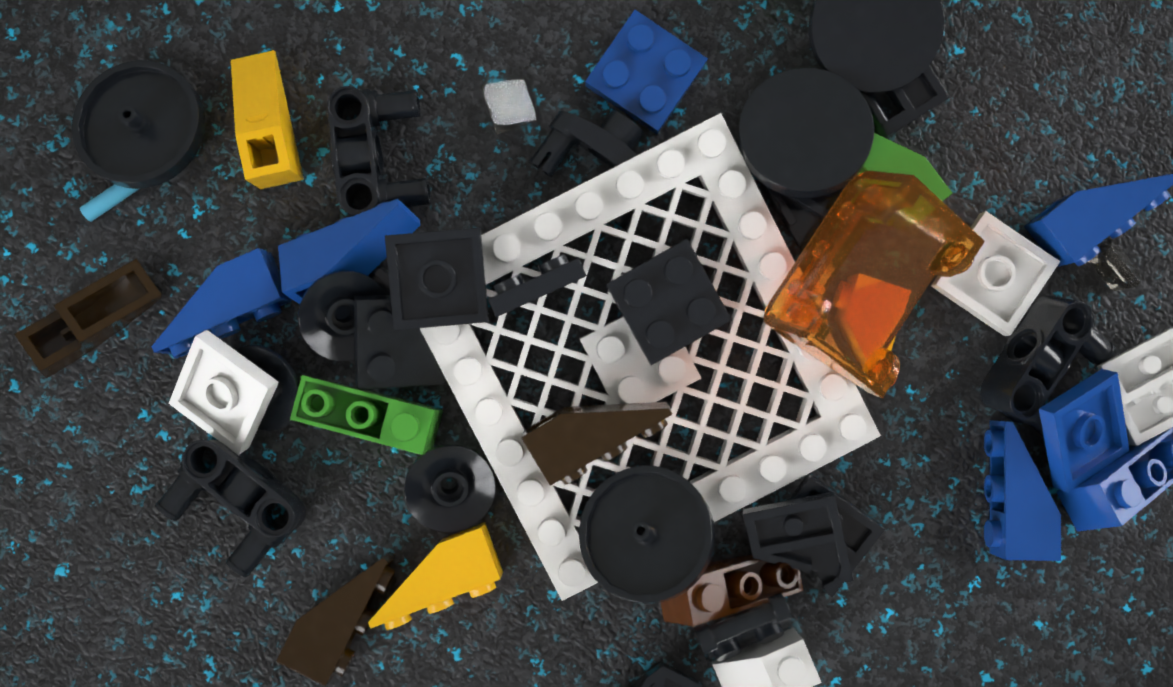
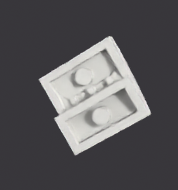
[1097,326,1173,446]

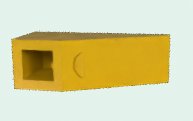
[231,50,304,189]
[368,522,503,630]

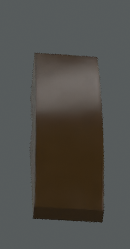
[14,259,162,378]

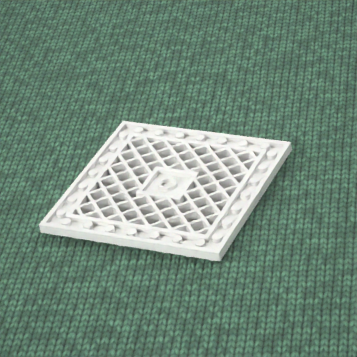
[420,113,881,601]

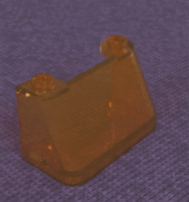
[764,171,985,399]

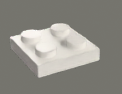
[931,211,1060,336]
[168,330,279,455]

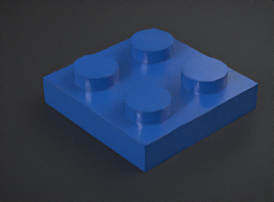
[585,10,708,135]
[1039,369,1130,493]

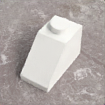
[711,628,822,687]

